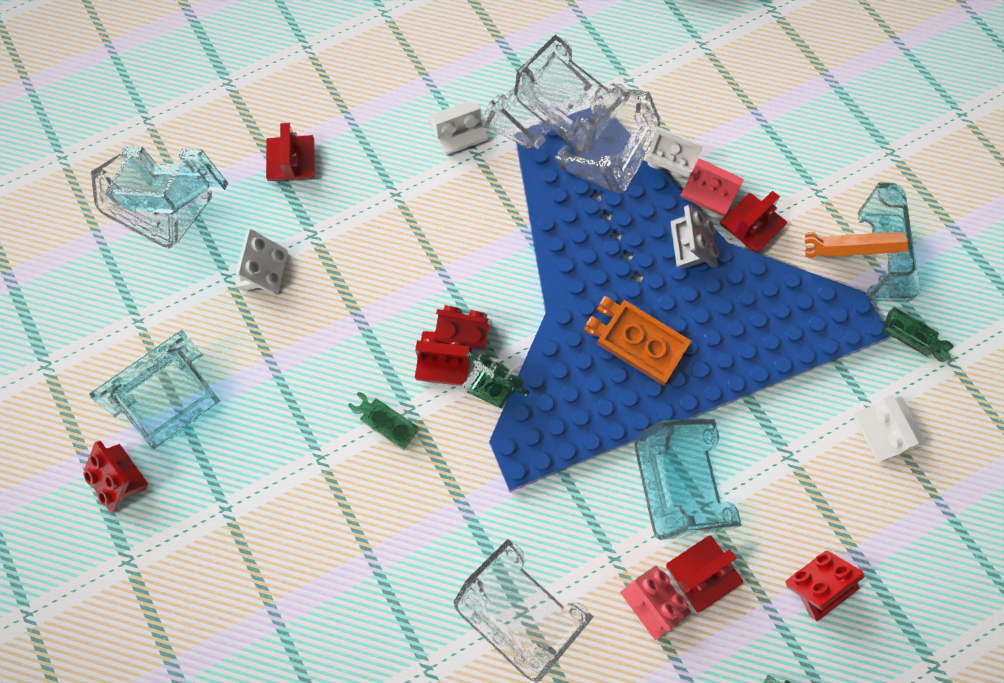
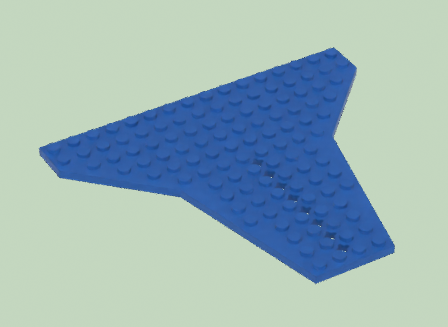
[489,104,891,492]

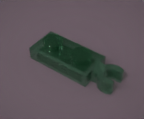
[882,307,954,362]
[348,392,420,451]

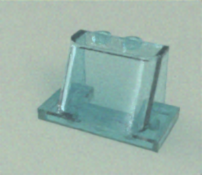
[104,146,229,213]
[89,329,221,449]

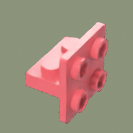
[681,158,744,217]
[620,565,691,640]

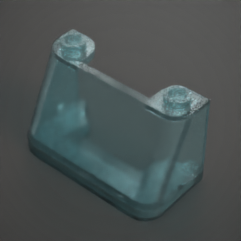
[857,182,921,302]
[634,419,742,540]

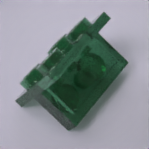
[461,351,530,409]

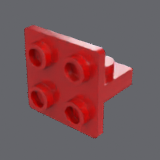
[266,123,315,181]
[719,190,787,253]
[434,305,492,350]
[415,331,472,386]
[83,440,148,513]
[666,535,743,613]
[785,551,865,622]

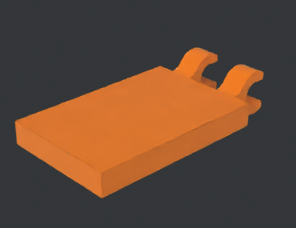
[805,232,908,258]
[584,296,691,386]

